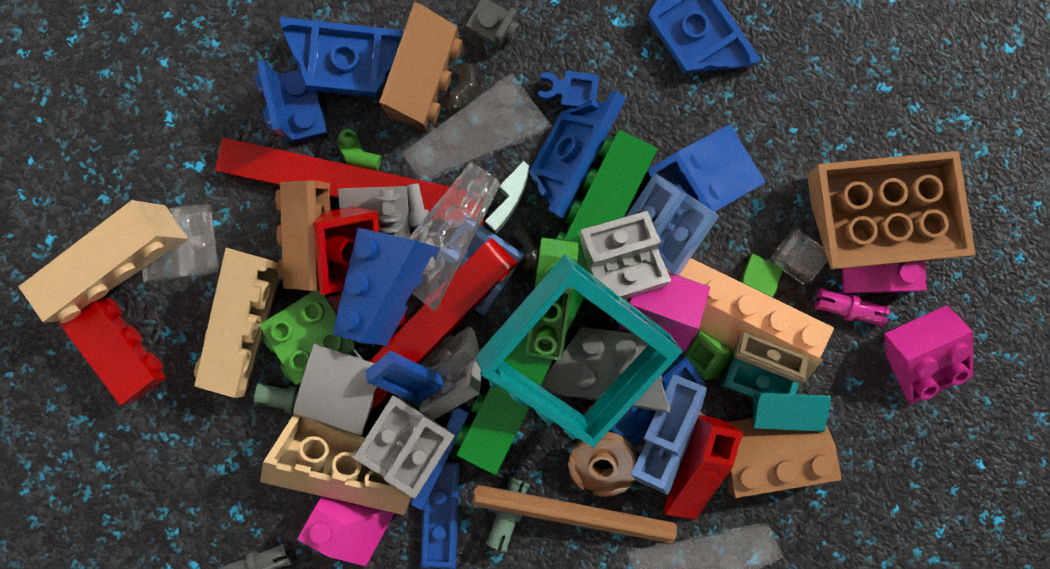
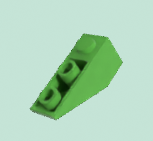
[525,238,578,361]

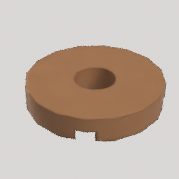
[568,432,638,497]

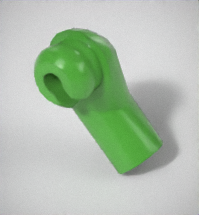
[337,129,381,171]

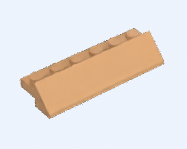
[625,258,834,390]

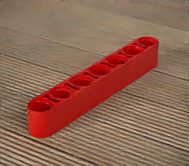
[368,238,517,418]

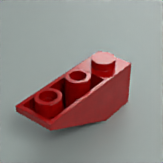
[663,415,743,519]

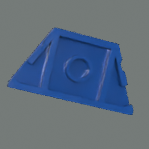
[647,0,761,74]
[280,17,404,97]
[529,91,626,219]

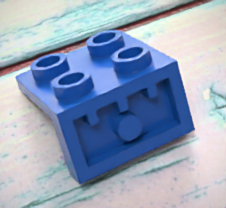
[254,60,329,144]

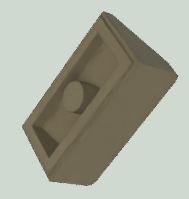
[733,331,809,385]

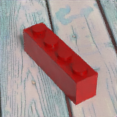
[57,296,166,405]

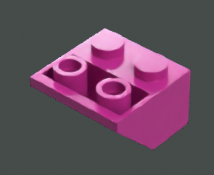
[884,305,973,405]

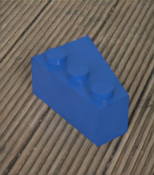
[332,228,441,346]

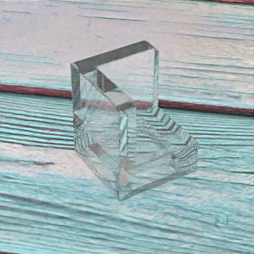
[769,229,828,284]

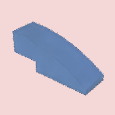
[631,374,707,495]

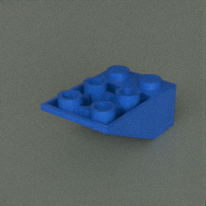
[643,124,766,212]

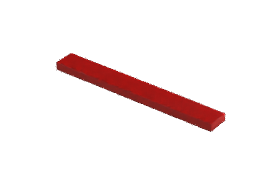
[215,138,490,227]

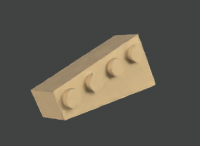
[18,200,188,323]
[194,247,280,398]
[260,414,412,515]

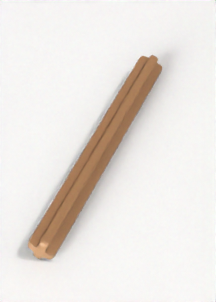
[471,485,677,543]

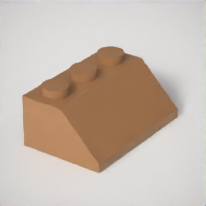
[379,2,463,131]
[275,180,331,291]
[725,417,842,498]

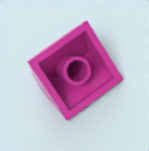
[618,272,710,353]

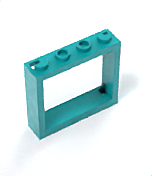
[476,255,683,448]

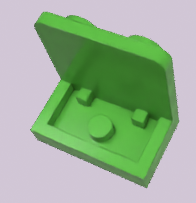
[259,290,355,386]

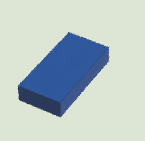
[365,351,444,405]

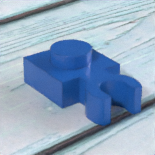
[538,71,600,109]

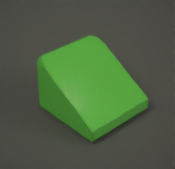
[738,254,783,298]
[683,331,734,381]

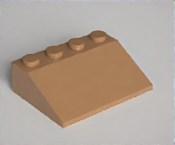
[807,151,975,270]

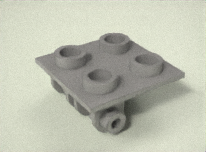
[338,186,411,239]

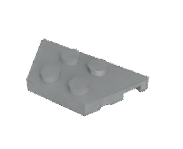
[540,327,671,413]

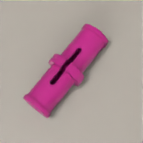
[814,288,890,328]

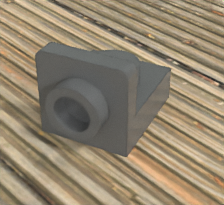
[466,0,520,49]

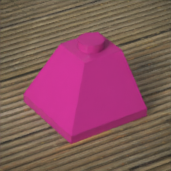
[842,261,927,294]
[297,496,395,566]

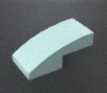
[486,161,529,234]

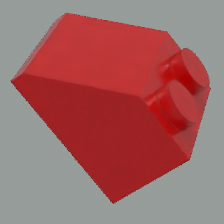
[313,206,379,295]

